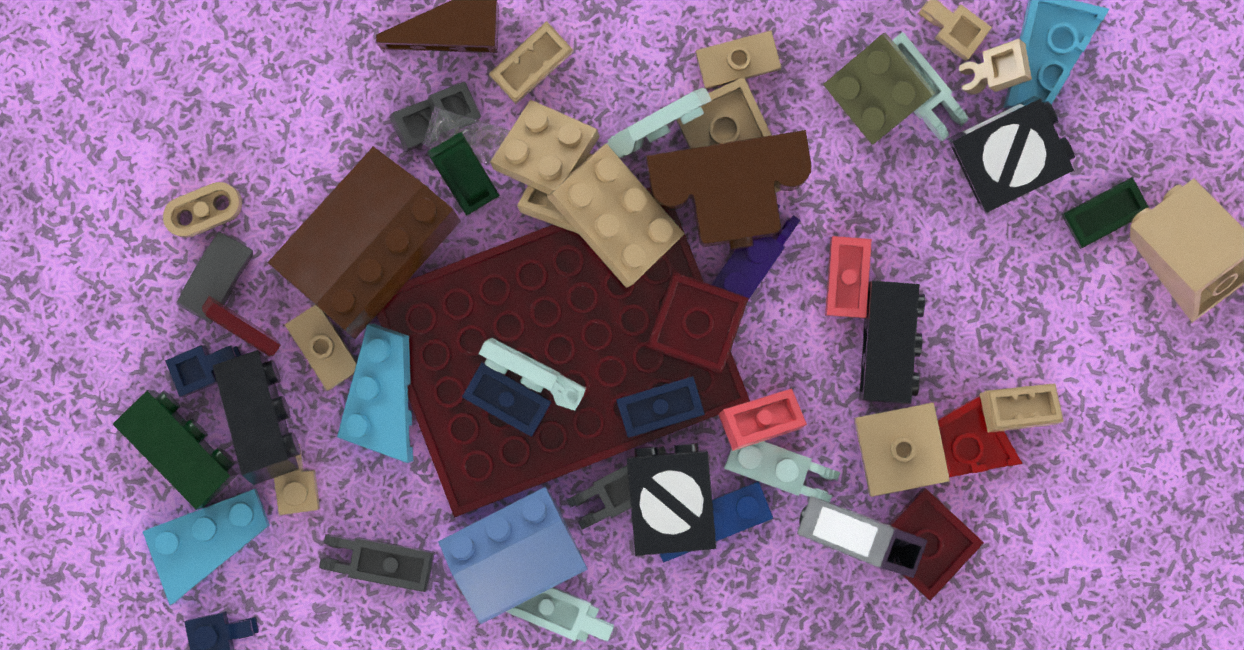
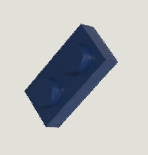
[462,362,552,437]
[616,376,705,438]

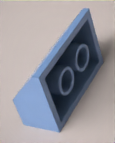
[438,486,588,624]

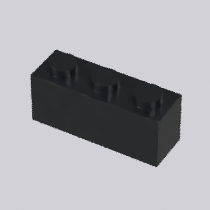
[859,280,925,404]
[213,350,301,485]

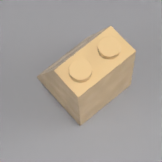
[1130,178,1244,322]

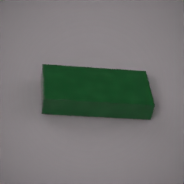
[427,132,500,216]
[1061,177,1149,249]

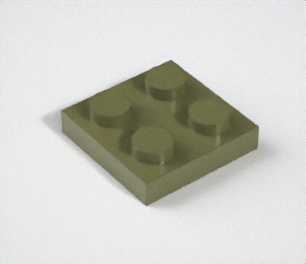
[823,32,936,145]

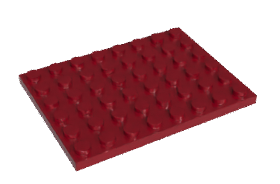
[377,187,750,518]

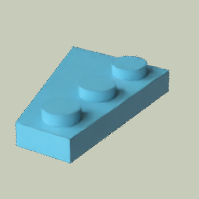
[1004,0,1110,109]
[337,324,413,463]
[143,489,270,605]

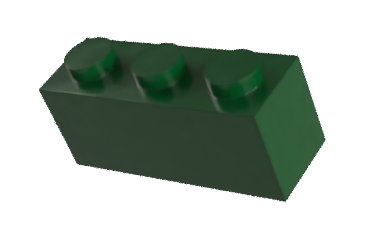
[113,390,238,510]

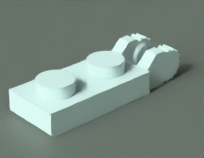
[892,32,968,141]
[607,88,712,158]
[724,441,841,502]

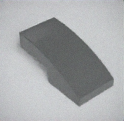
[389,82,481,153]
[177,231,253,324]

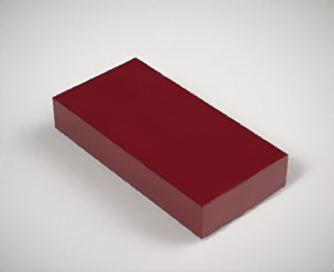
[202,296,281,357]

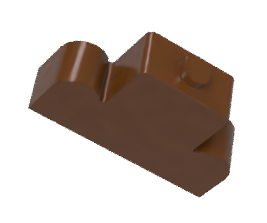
[646,130,811,250]

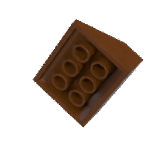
[267,146,461,339]

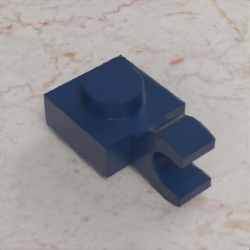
[165,345,241,397]
[184,611,259,650]

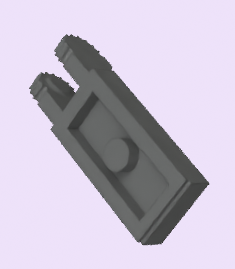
[567,446,667,530]
[319,534,435,592]

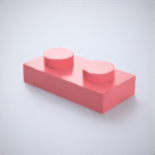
[825,236,872,318]
[718,388,807,451]

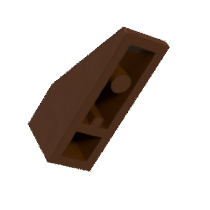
[376,0,499,53]

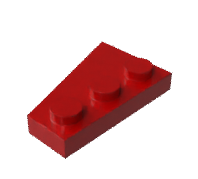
[937,395,1023,478]

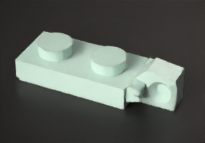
[479,338,586,411]
[506,587,614,642]

